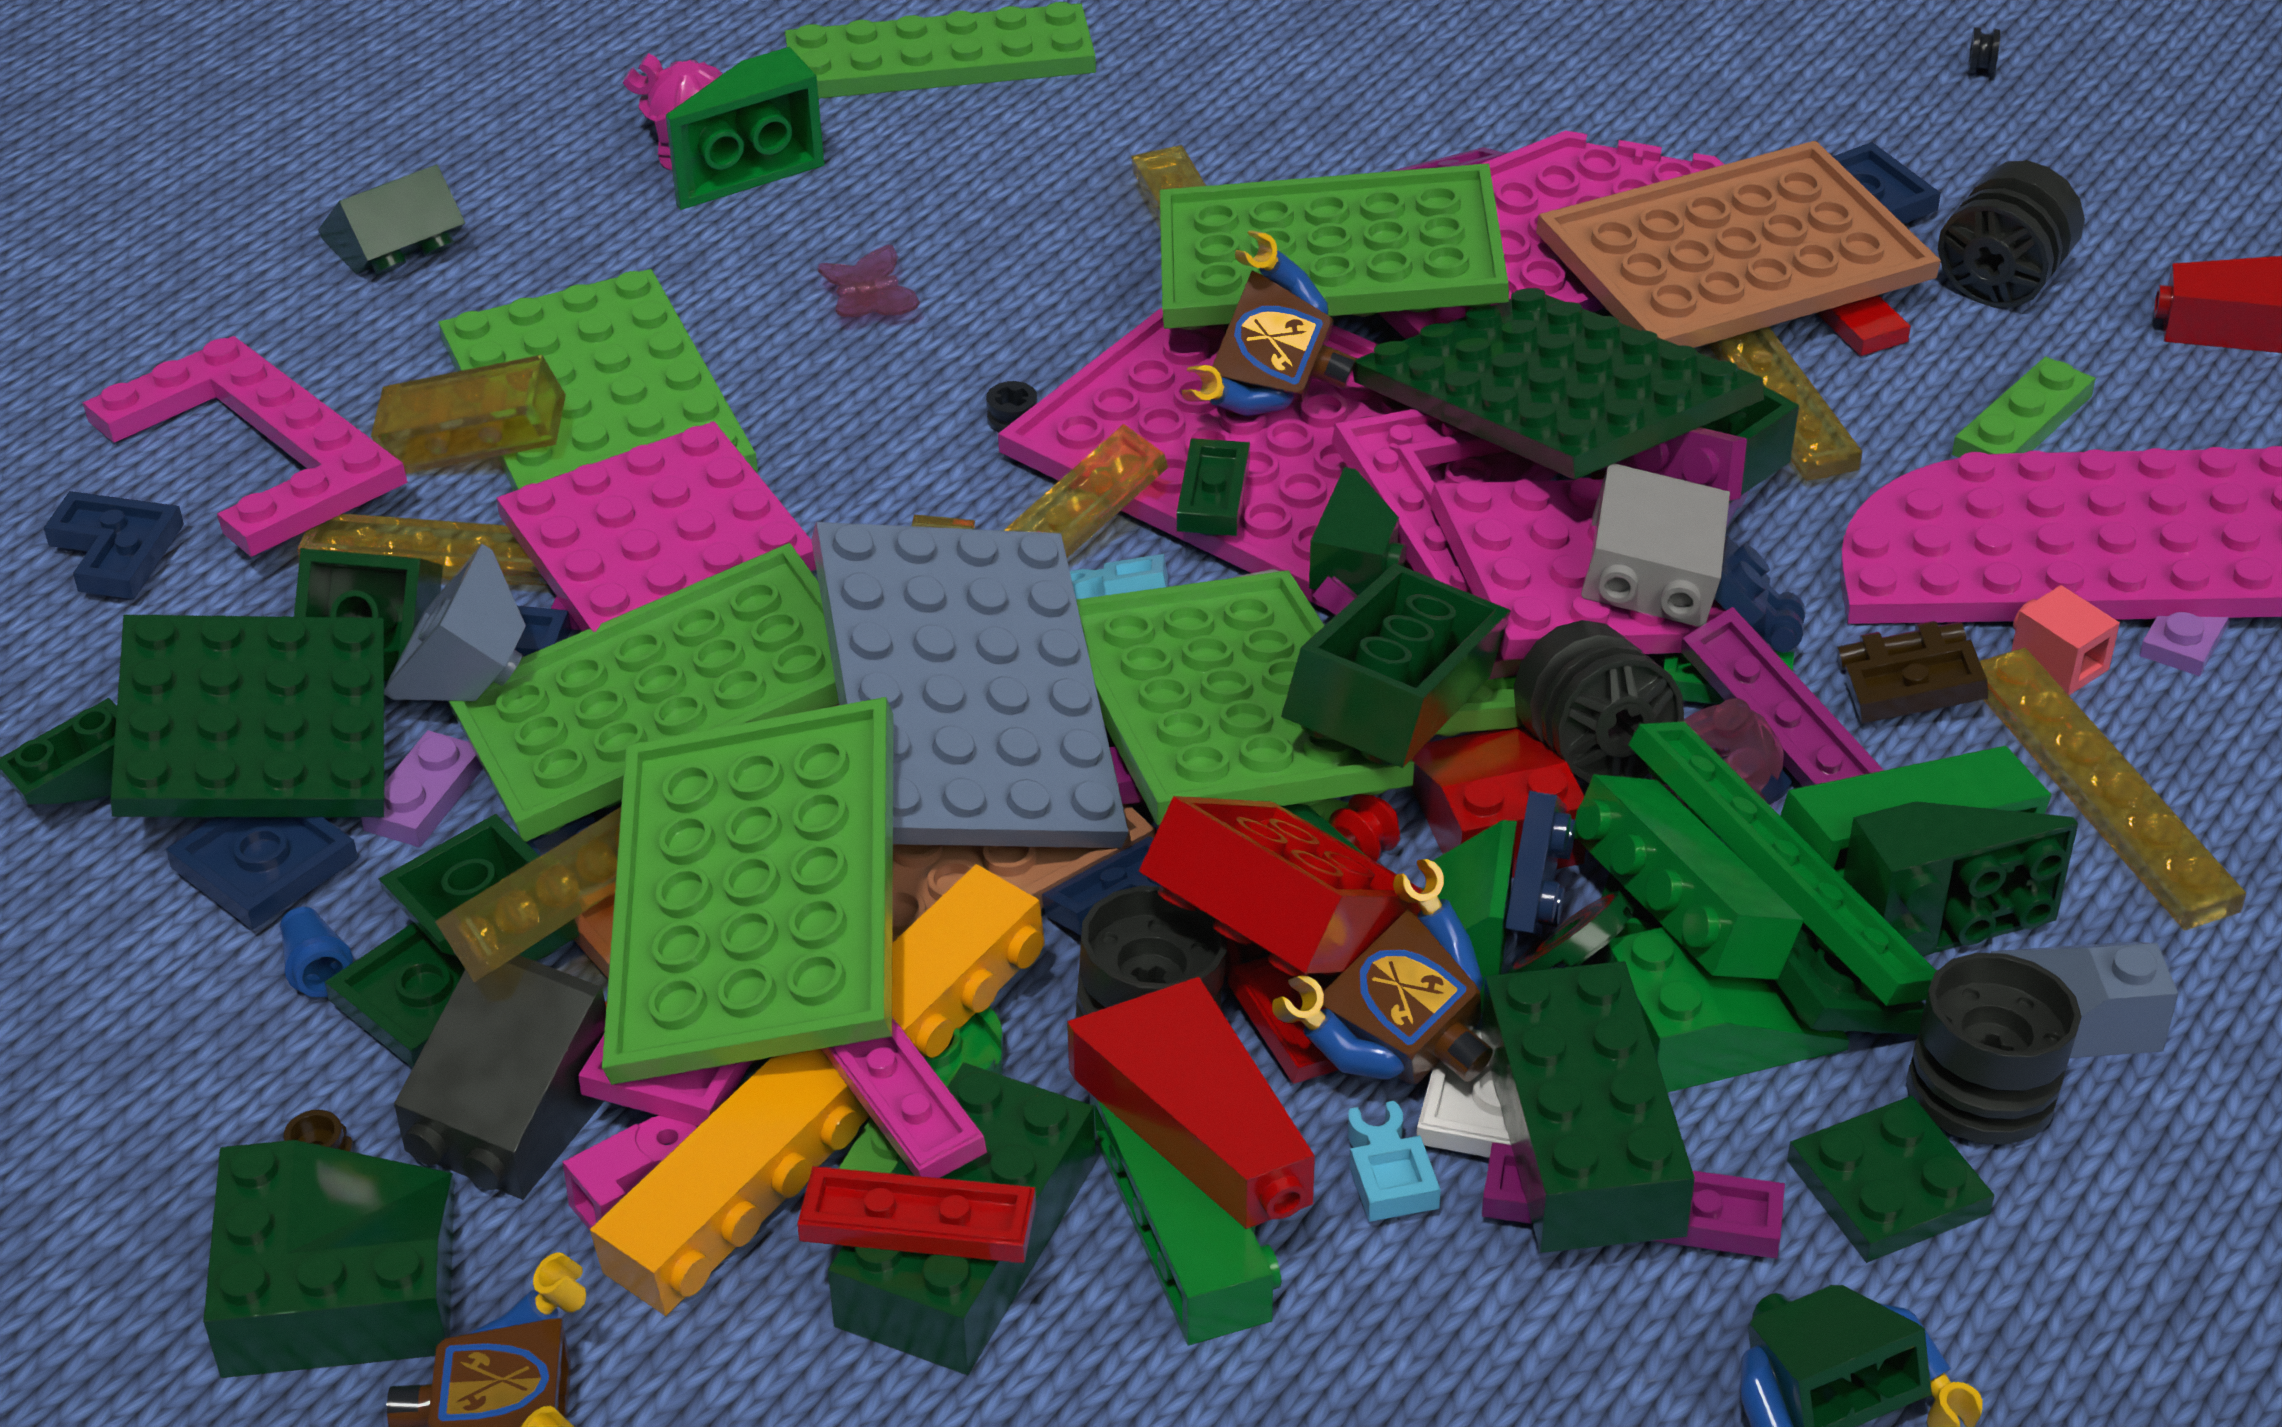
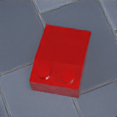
[1411,727,1586,878]

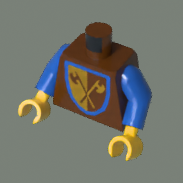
[1182,230,1357,416]
[1272,859,1494,1084]
[387,1252,586,1427]

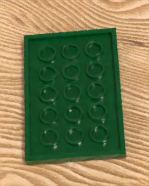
[1353,288,1764,480]

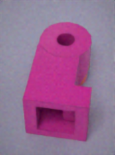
[563,1115,697,1229]

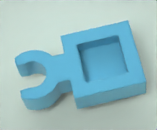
[1070,554,1168,599]
[1348,1101,1441,1222]

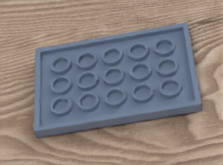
[811,522,1128,848]

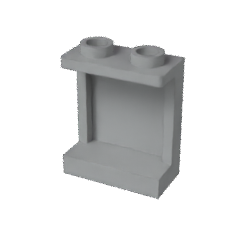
[1581,463,1730,627]

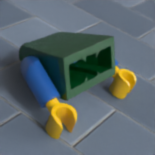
[1741,1285,1983,1427]

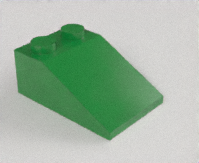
[666,47,825,210]
[1604,927,1849,1093]

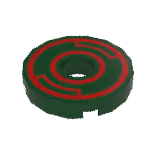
[1508,891,1634,973]

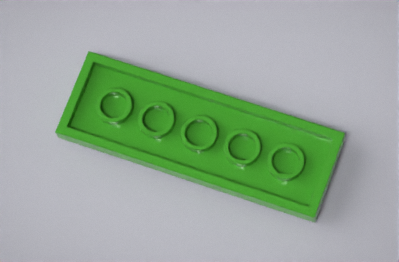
[785,2,1096,98]

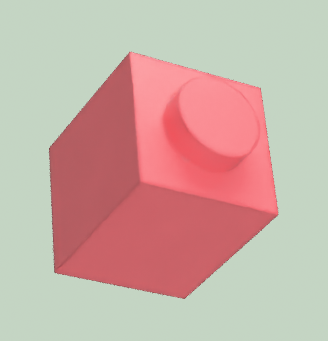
[2010,585,2120,696]

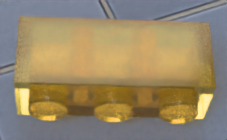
[371,355,566,474]

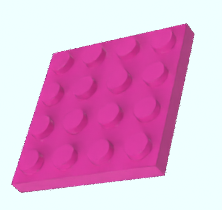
[496,421,816,633]
[1429,478,1726,660]

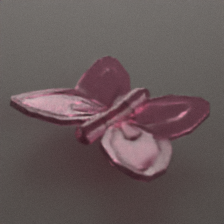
[817,245,920,317]

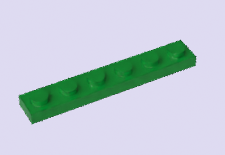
[1628,721,1937,1006]

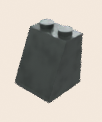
[394,942,606,1200]

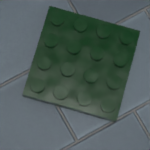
[111,615,384,817]

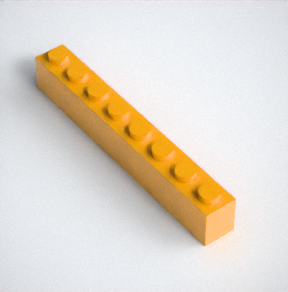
[589,864,1045,1316]

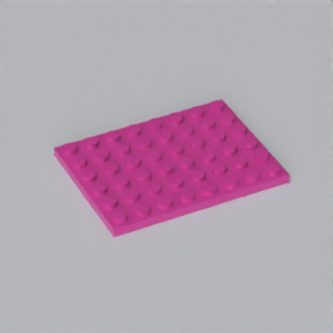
[998,307,1559,611]

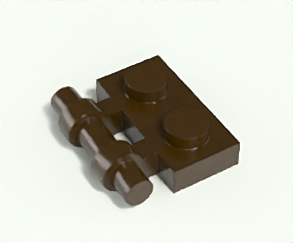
[1836,621,1988,724]

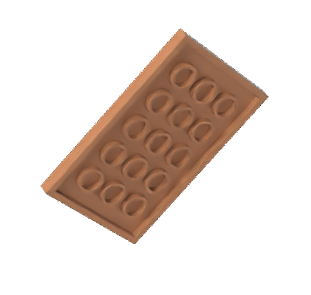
[1536,140,1941,348]

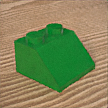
[1420,820,1517,1013]

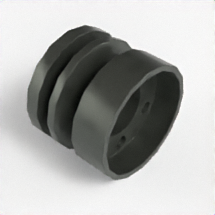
[1937,160,2085,308]
[1513,620,1684,783]
[1075,886,1227,1018]
[1906,953,2082,1144]

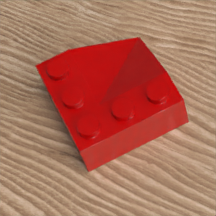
[1138,796,1423,977]

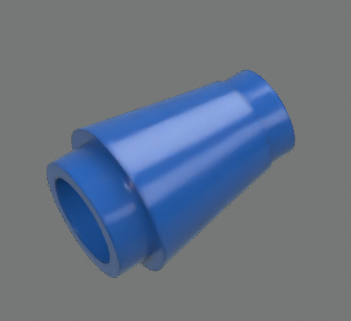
[280,907,353,997]

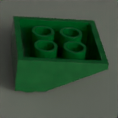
[203,1140,455,1378]

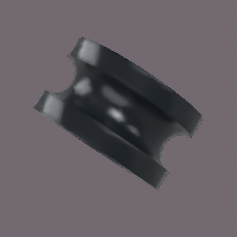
[1968,27,2000,76]
[986,381,1037,433]

